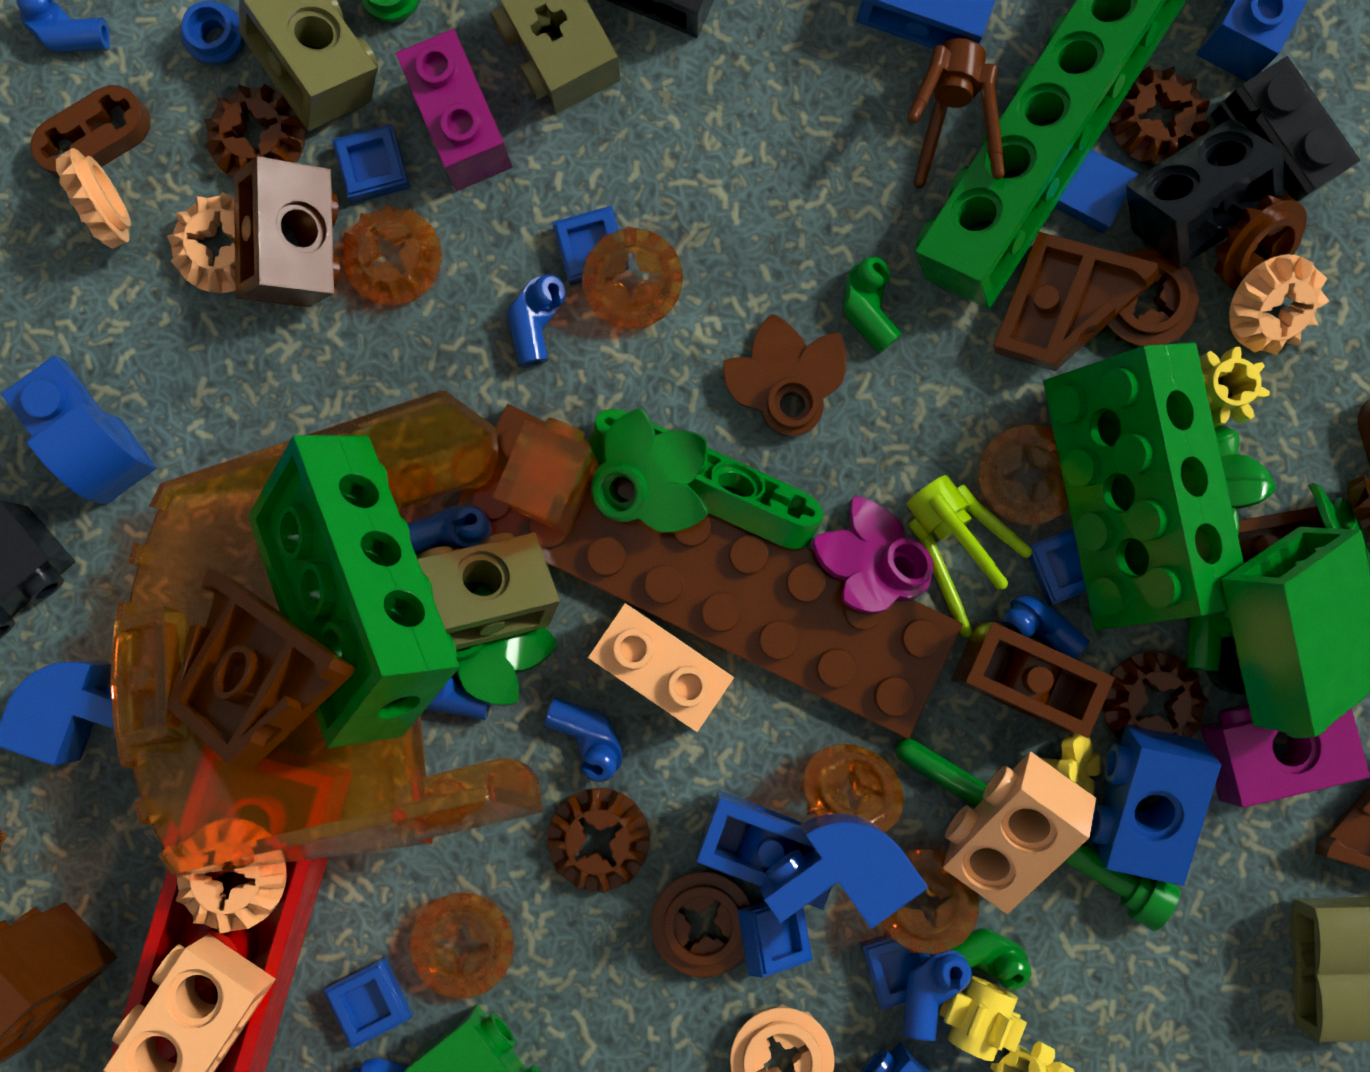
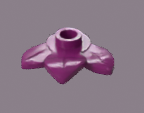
[812,496,933,614]

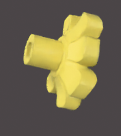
[1039,735,1101,796]

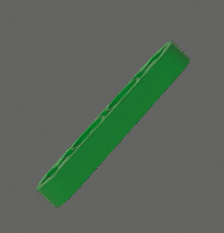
[586,409,823,549]

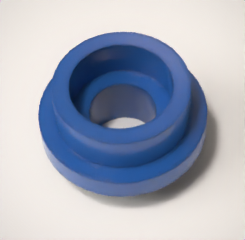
[181,1,244,65]

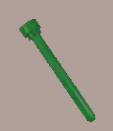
[895,738,1180,931]

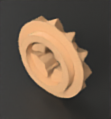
[56,148,131,249]
[167,192,236,293]
[1229,254,1329,355]
[172,820,287,934]
[730,1004,834,1072]

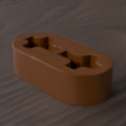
[31,85,151,179]

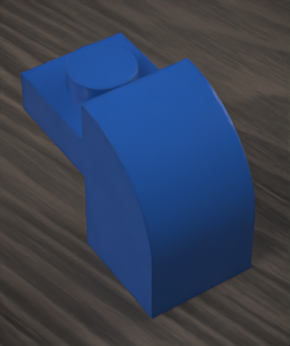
[1,355,157,505]
[0,661,166,765]
[760,813,929,929]

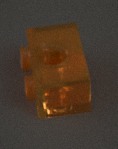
[493,417,598,534]

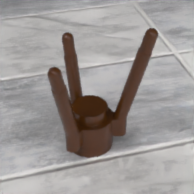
[907,38,1005,188]

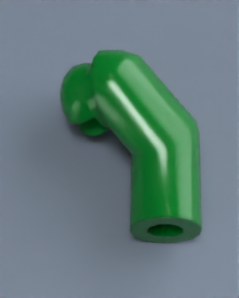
[842,256,903,354]
[1186,610,1233,671]
[931,928,1031,990]

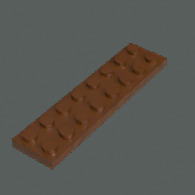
[457,403,963,739]

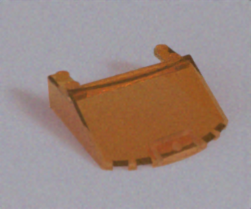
[111,390,543,876]

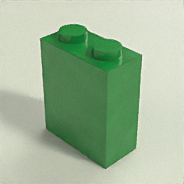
[1221,527,1370,738]

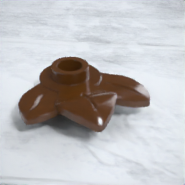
[723,314,847,437]

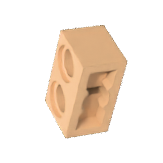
[588,603,734,732]
[943,751,1096,914]
[103,934,276,1072]

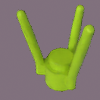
[906,475,1032,638]

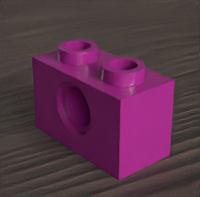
[395,28,513,192]
[1201,704,1370,808]

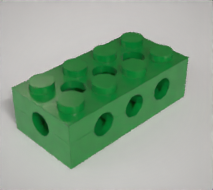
[1043,342,1244,631]
[248,435,460,749]

